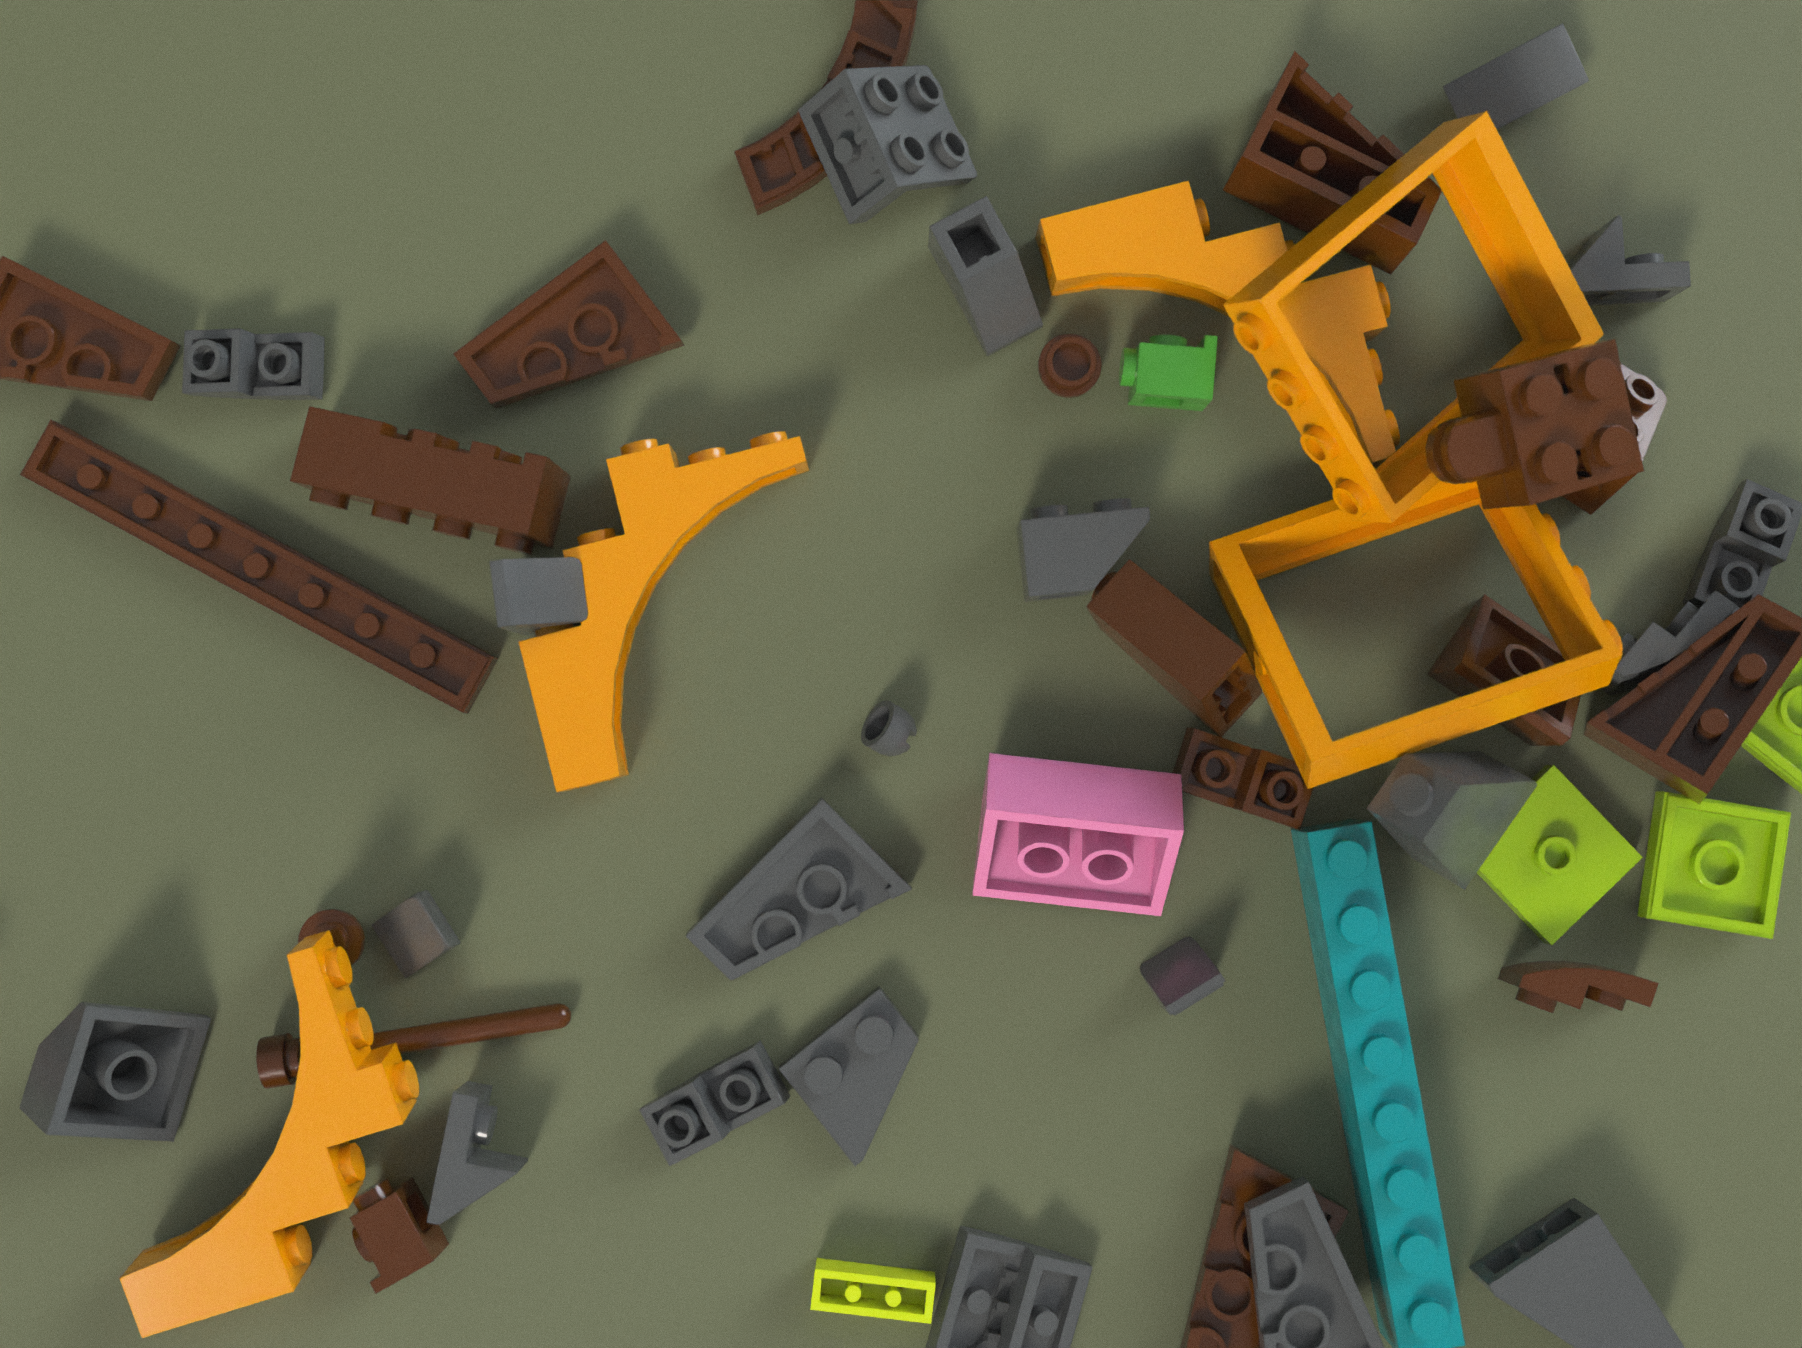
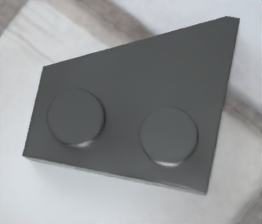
[779,986,919,1166]

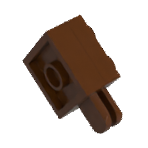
[1425,339,1644,509]

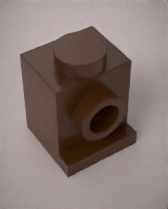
[350,1177,449,1294]

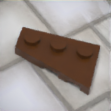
[0,255,181,401]

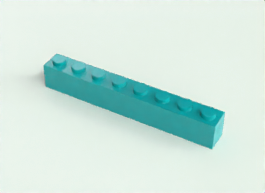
[1291,819,1465,1348]

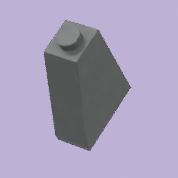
[1367,751,1537,890]
[1469,1198,1685,1348]

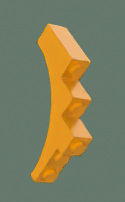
[1035,180,1400,468]
[518,431,809,792]
[119,930,420,1338]

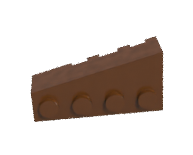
[290,406,571,555]

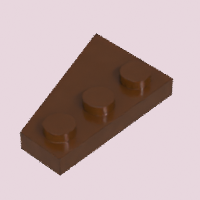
[453,240,684,409]

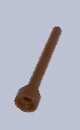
[256,1003,571,1089]

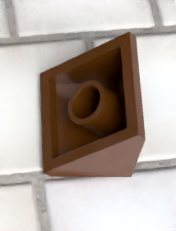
[1427,594,1581,746]

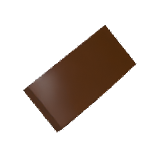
[1172,727,1314,830]
[1498,961,1659,1013]

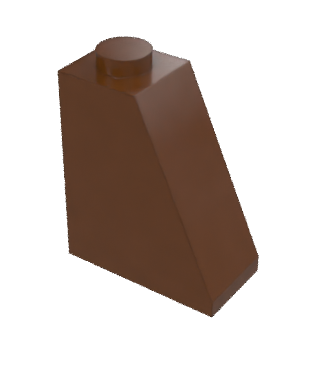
[1086,559,1263,737]

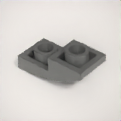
[1443,23,1589,130]
[182,328,325,400]
[1682,479,1802,618]
[1600,591,1737,696]
[639,1040,791,1166]

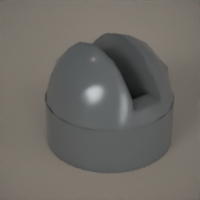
[861,700,917,757]

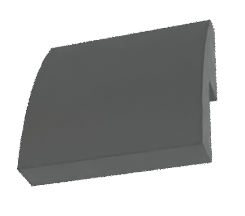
[925,1225,1093,1348]

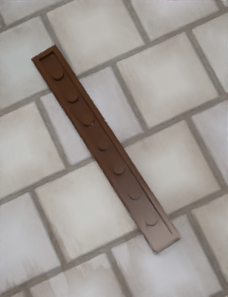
[20,420,498,714]

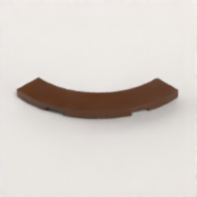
[734,0,918,215]

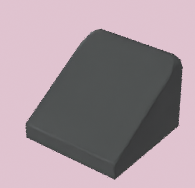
[372,890,461,978]
[1140,937,1226,1016]

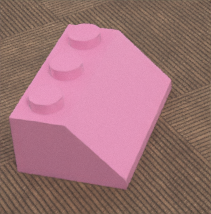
[972,753,1184,916]

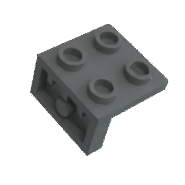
[798,65,977,224]

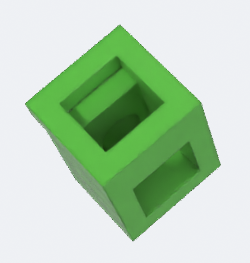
[1119,335,1218,411]

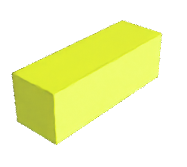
[810,1258,936,1324]

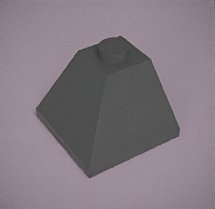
[19,1002,211,1142]

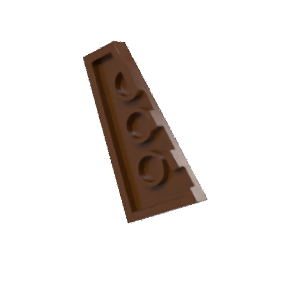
[1180,1144,1349,1348]

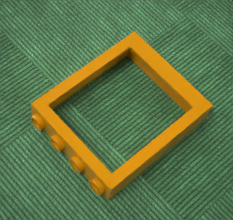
[1223,111,1604,523]
[1209,481,1623,789]

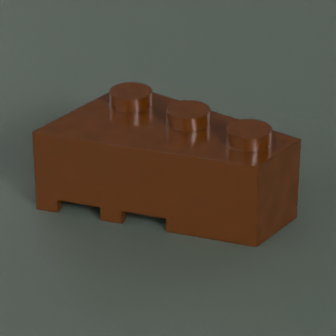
[1223,51,1442,275]
[1584,594,1802,804]

